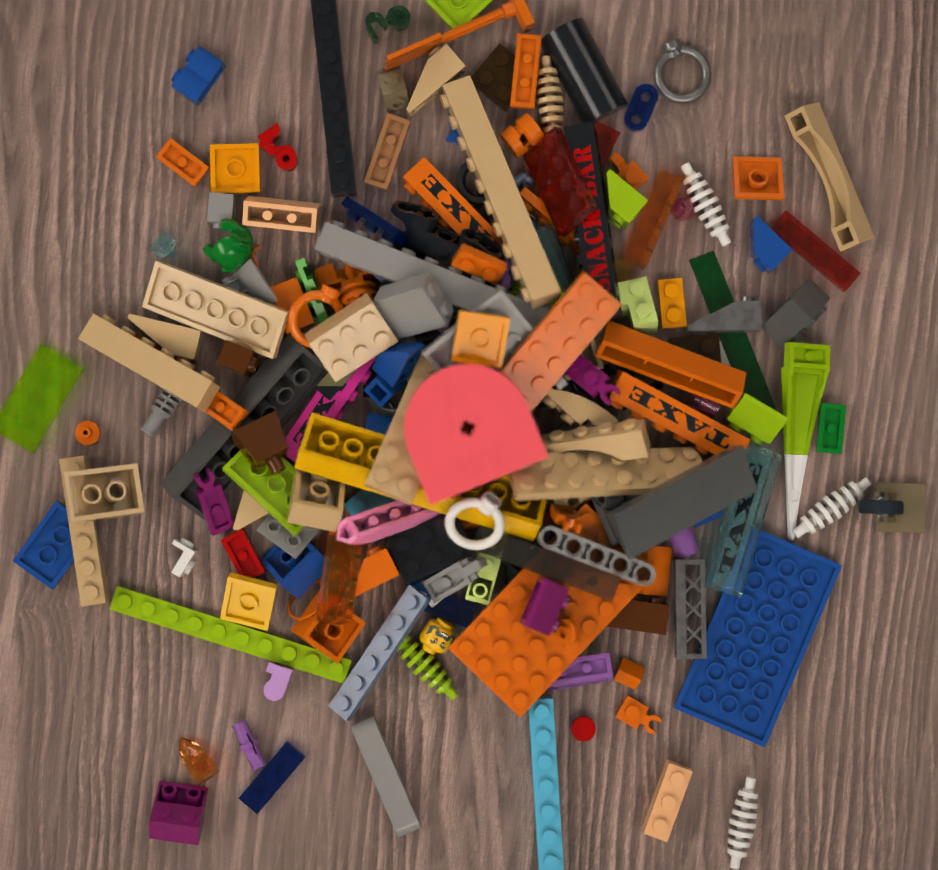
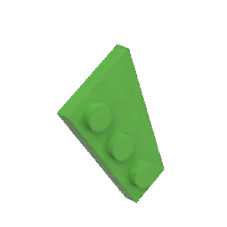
[295,258,329,326]

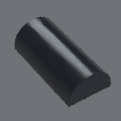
[541,18,629,123]

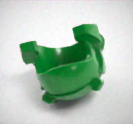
[203,218,254,273]

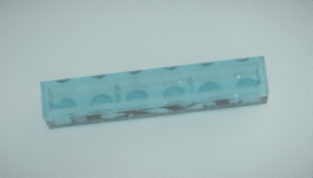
[705,445,782,598]

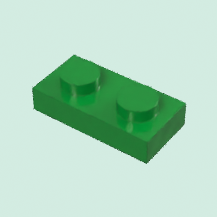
[815,403,846,455]

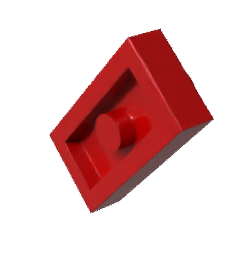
[221,528,266,578]

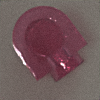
[691,394,721,418]

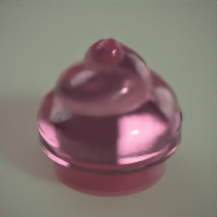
[670,197,696,222]

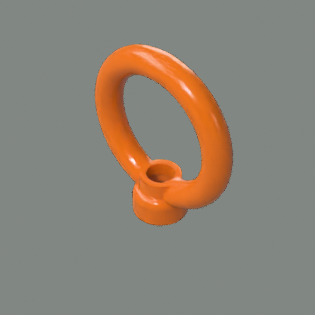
[288,284,344,348]

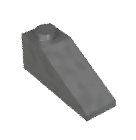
[685,296,762,333]

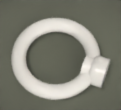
[445,492,505,550]

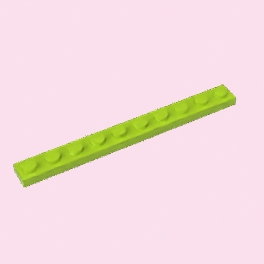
[109,586,352,683]

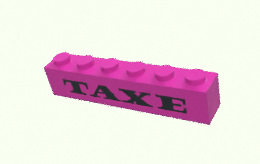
[285,357,376,463]

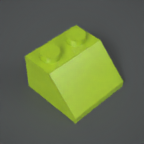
[604,169,648,230]
[723,393,789,446]

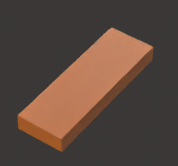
[510,33,542,110]

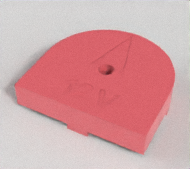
[404,364,548,505]

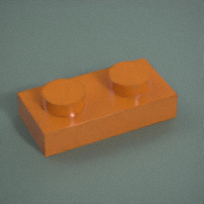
[156,138,210,188]
[451,243,508,285]

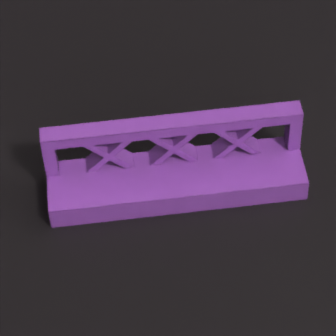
[546,652,613,691]

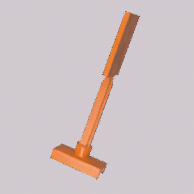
[384,0,535,72]

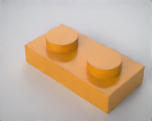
[657,278,687,329]

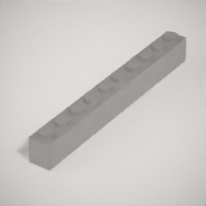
[314,220,552,329]

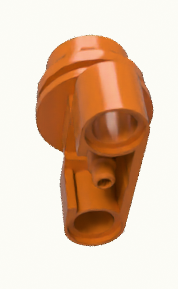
[313,263,378,308]

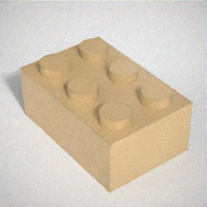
[304,293,398,383]

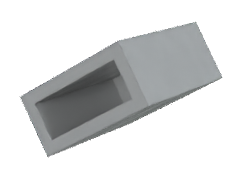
[373,272,454,339]

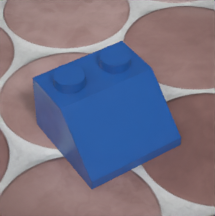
[260,541,333,599]

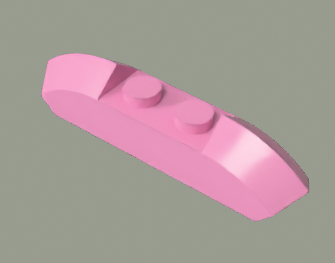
[337,500,442,545]

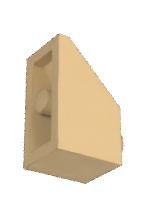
[233,491,269,530]

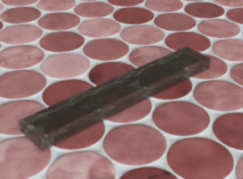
[475,525,621,602]

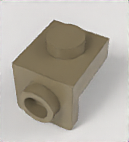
[377,69,409,112]

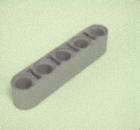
[537,526,656,586]
[351,716,422,837]

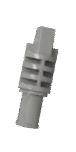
[140,389,182,438]

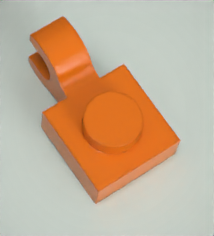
[608,151,649,190]

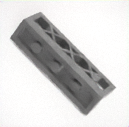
[673,559,707,659]

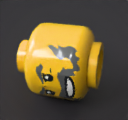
[419,617,456,655]

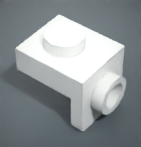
[171,537,198,577]

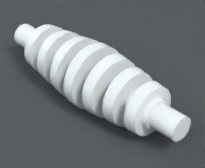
[681,162,731,247]
[792,477,872,538]
[727,777,759,869]

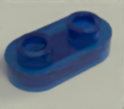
[624,84,658,132]

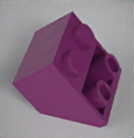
[149,781,208,845]

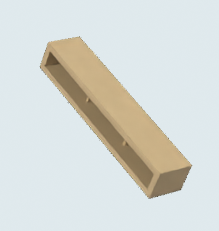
[78,313,220,412]

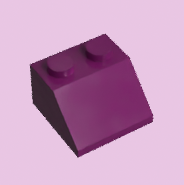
[519,577,570,636]

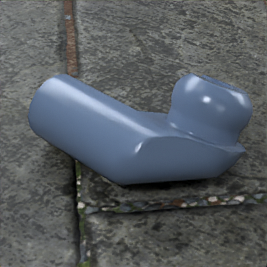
[513,172,534,189]

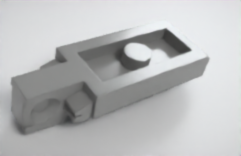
[422,556,488,603]

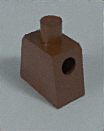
[232,411,288,475]

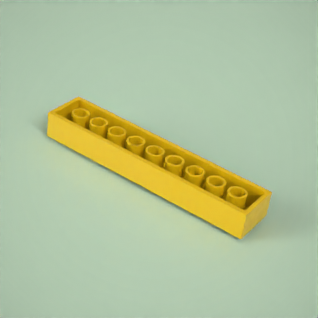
[294,412,547,541]

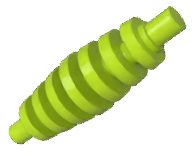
[397,635,459,700]

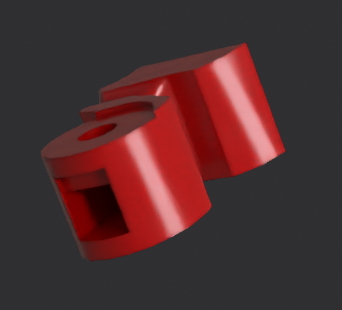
[257,122,298,172]

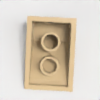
[287,450,345,532]
[63,463,145,523]

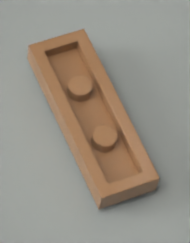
[364,113,411,191]

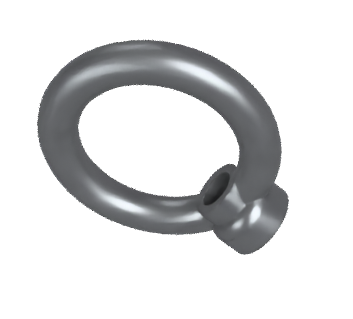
[654,39,711,104]

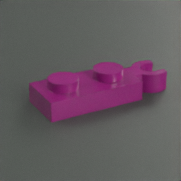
[564,354,621,405]
[194,468,234,536]

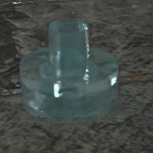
[151,233,177,259]

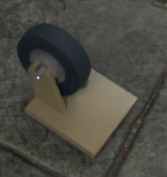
[858,482,926,533]

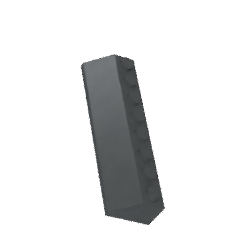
[160,334,328,519]

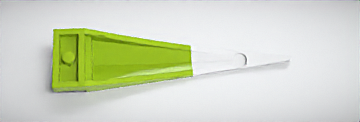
[781,342,831,541]

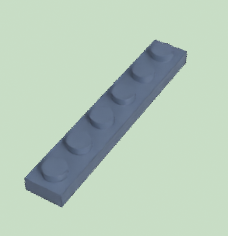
[329,585,431,721]

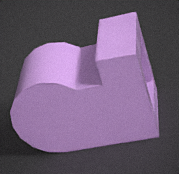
[263,661,294,701]

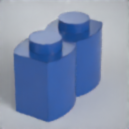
[171,46,226,106]

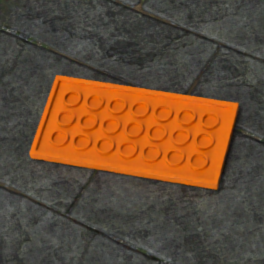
[448,503,657,717]

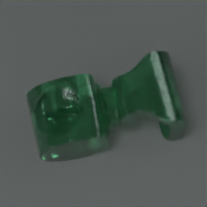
[365,5,410,44]

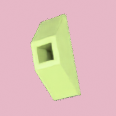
[465,527,508,605]

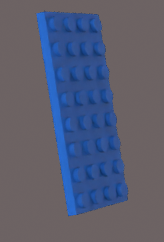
[673,526,842,747]

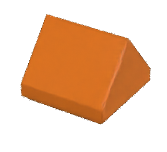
[613,657,645,690]

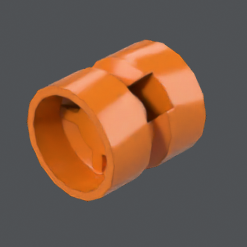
[499,113,545,159]

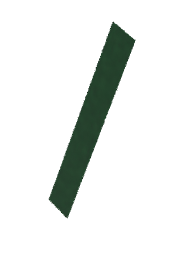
[689,251,783,432]

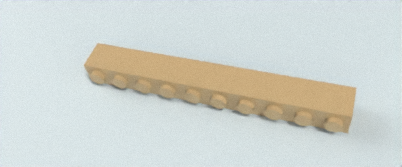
[440,75,561,309]

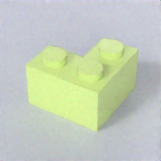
[618,276,658,335]

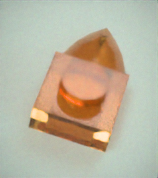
[179,738,220,786]

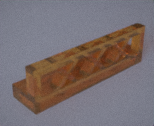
[622,170,685,270]
[316,529,362,626]

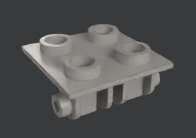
[221,259,278,304]
[256,514,321,559]

